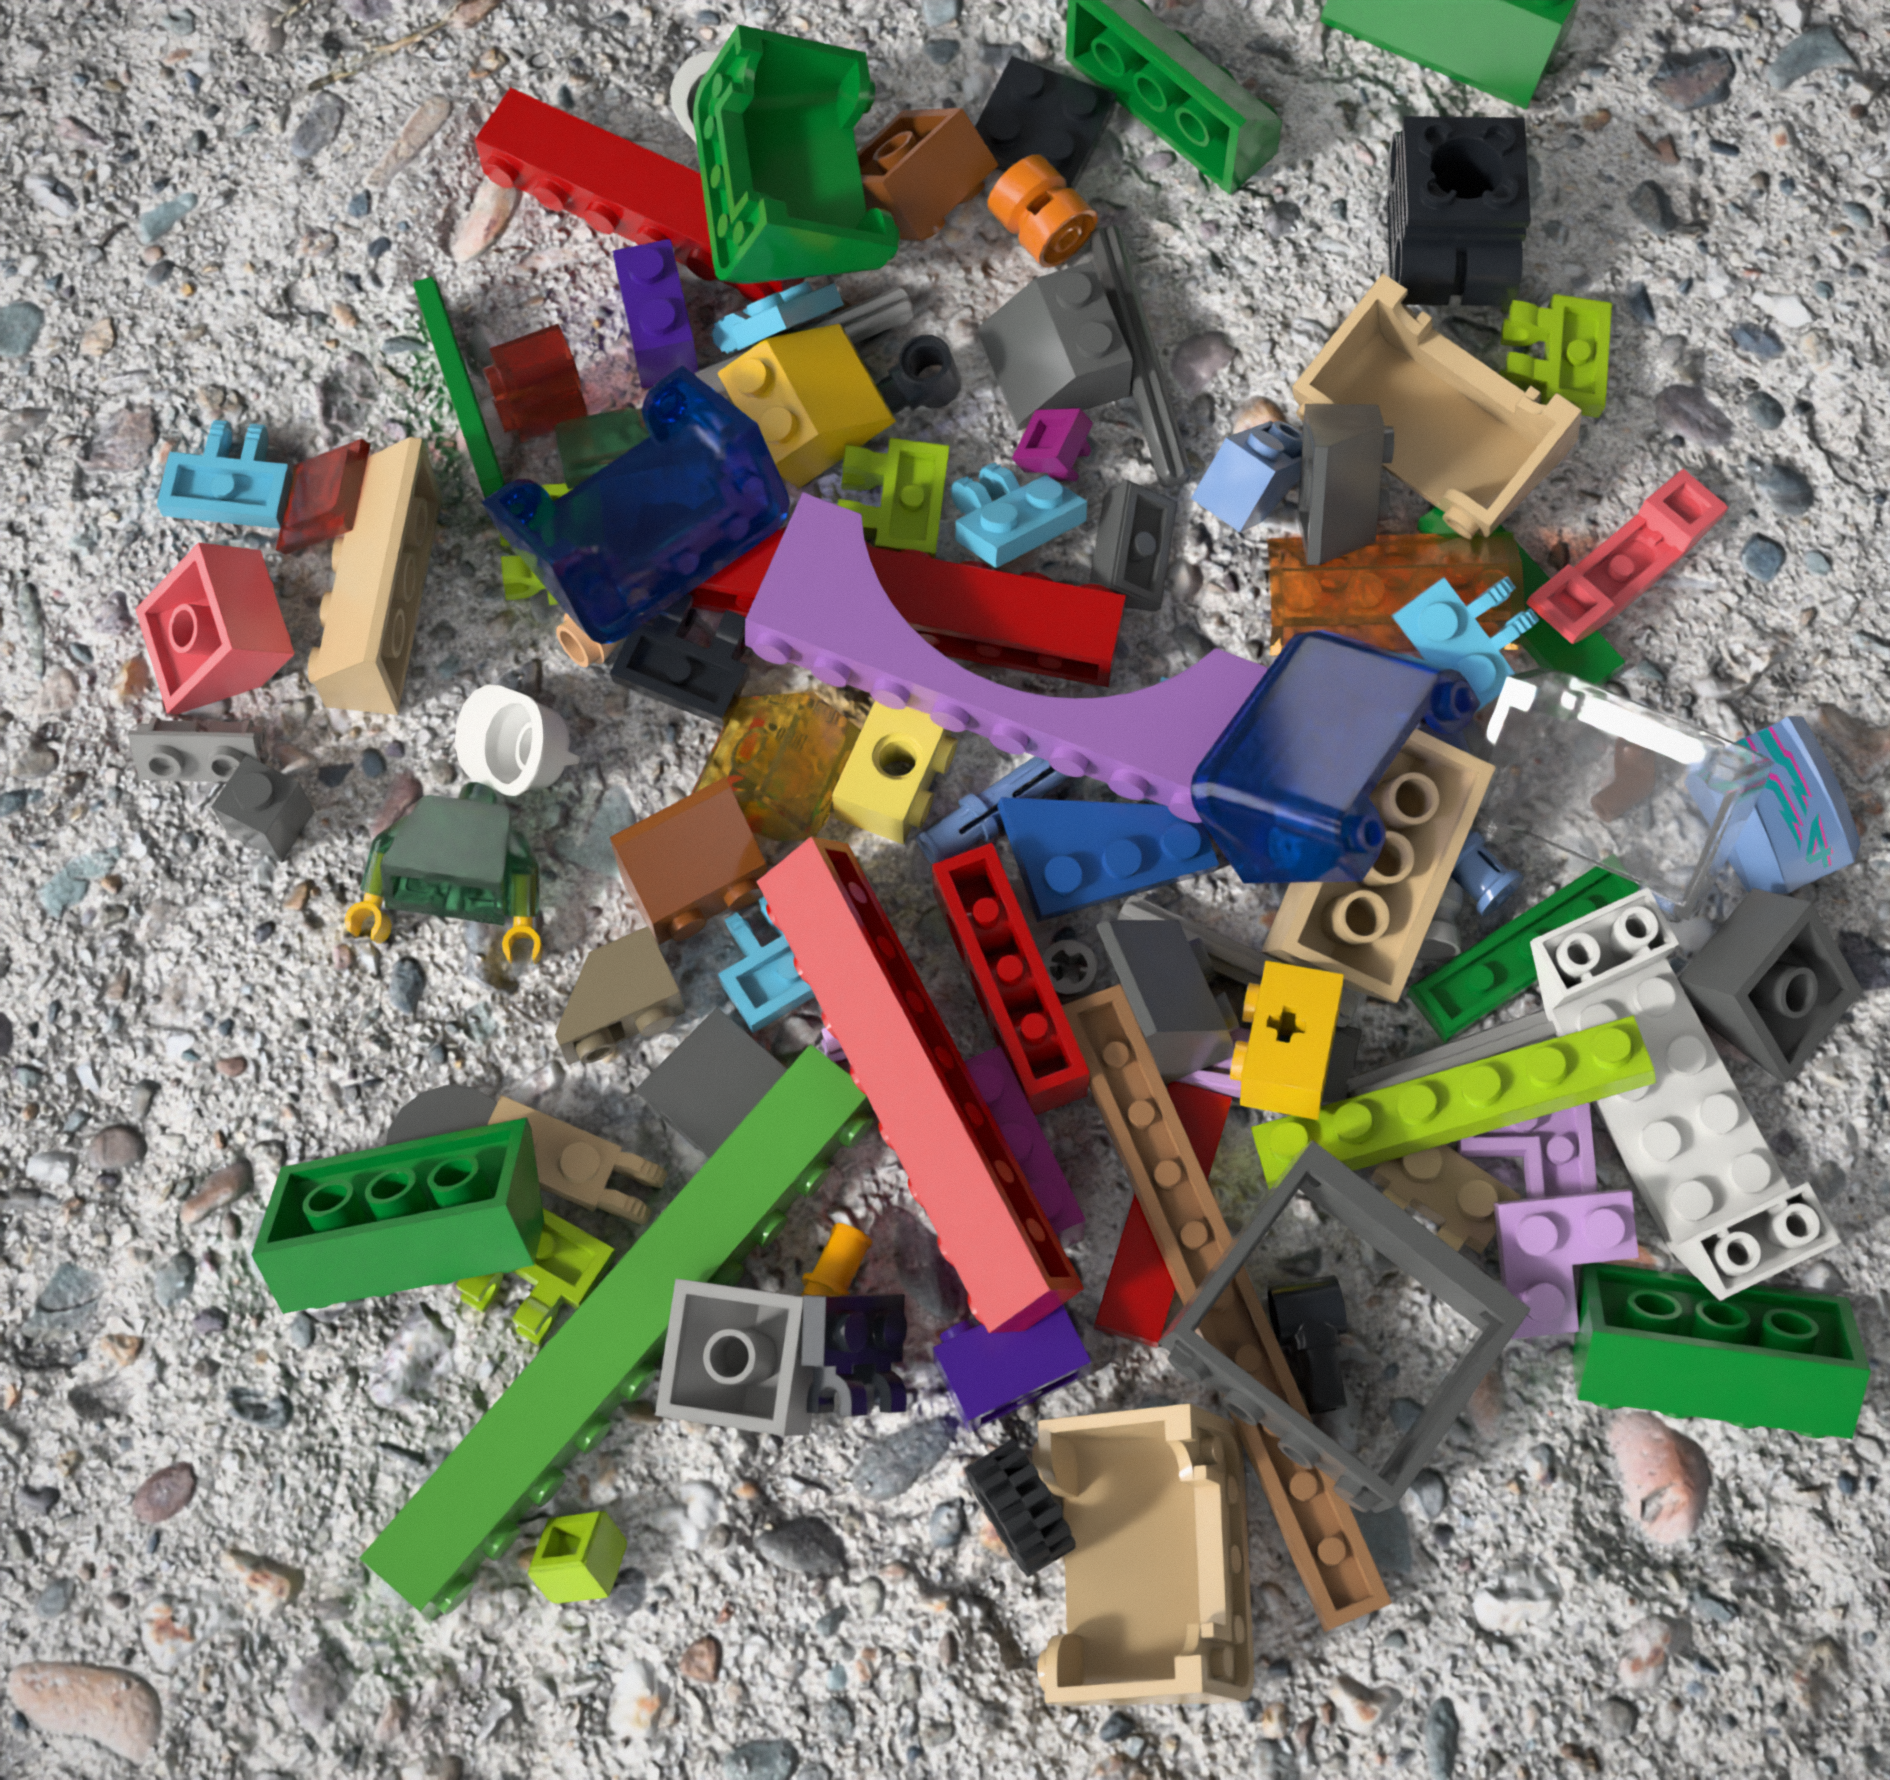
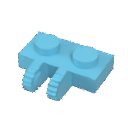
[711,281,844,354]
[157,420,293,529]
[950,462,1087,568]
[1391,576,1539,718]
[718,897,815,1033]

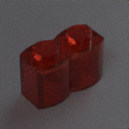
[483,323,588,444]

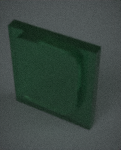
[554,404,675,490]

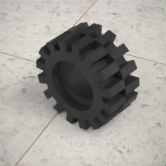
[964,1440,1076,1577]

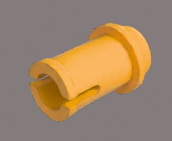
[801,1223,873,1296]

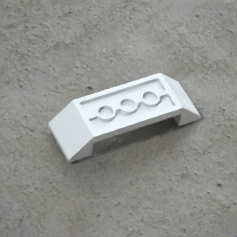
[1530,887,1841,1301]

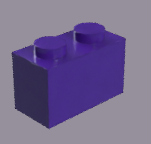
[612,239,699,389]
[933,1304,1091,1434]

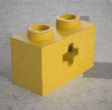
[1230,961,1344,1120]

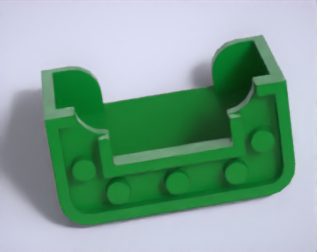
[693,24,900,284]

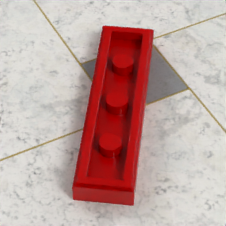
[1094,1081,1232,1348]

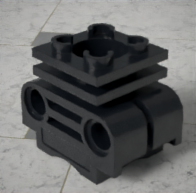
[1385,116,1531,312]

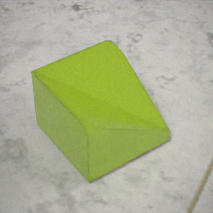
[527,1511,627,1604]

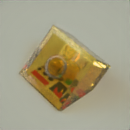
[690,692,861,841]

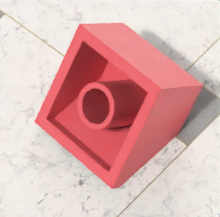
[135,542,294,714]

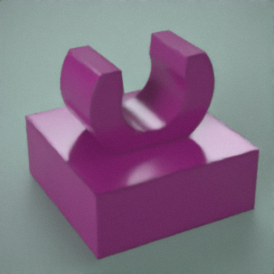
[1011,408,1093,482]

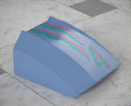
[1683,716,1861,894]

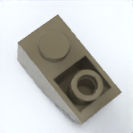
[555,925,686,1065]

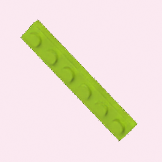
[1251,1015,1656,1190]

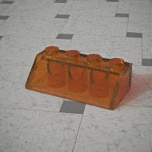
[1266,532,1525,655]

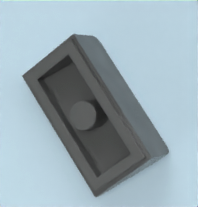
[1089,480,1178,612]

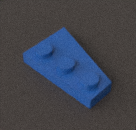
[997,797,1219,922]

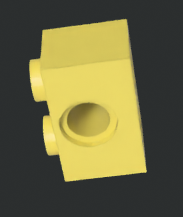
[832,700,958,845]

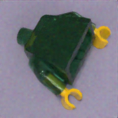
[345,782,543,965]

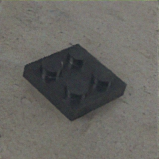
[975,56,1117,190]

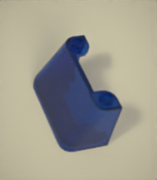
[481,365,790,644]
[1190,630,1481,884]

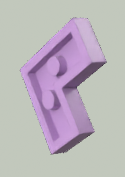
[1456,1103,1598,1199]
[1493,1189,1639,1339]

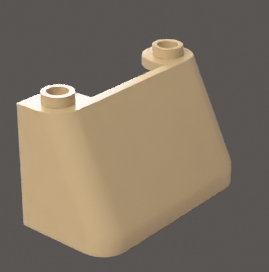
[1292,273,1582,539]
[1032,1403,1254,1706]

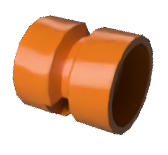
[987,154,1098,268]

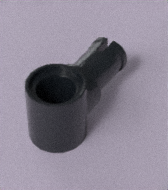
[876,335,961,416]
[1267,1275,1348,1415]

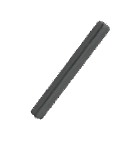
[1090,225,1191,488]

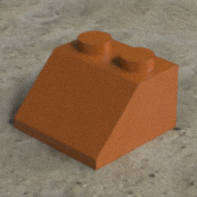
[857,108,999,241]
[609,777,768,945]

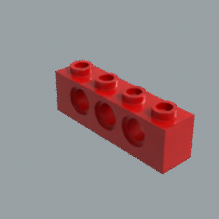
[932,843,1090,1116]

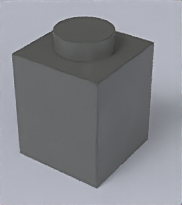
[211,755,315,863]

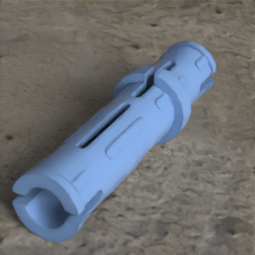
[915,756,1071,864]

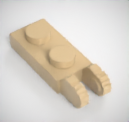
[487,1095,668,1225]

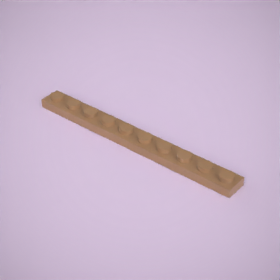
[1062,984,1392,1633]

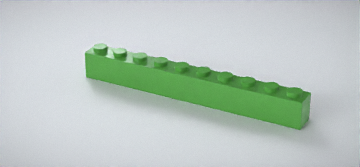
[359,1044,873,1622]

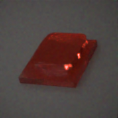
[275,438,371,555]

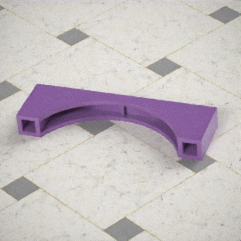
[745,492,1275,825]

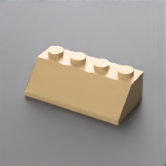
[308,437,442,715]
[1261,712,1496,1003]

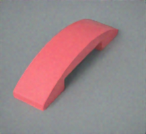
[1526,468,1729,644]

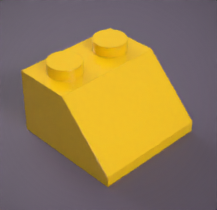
[717,324,896,489]

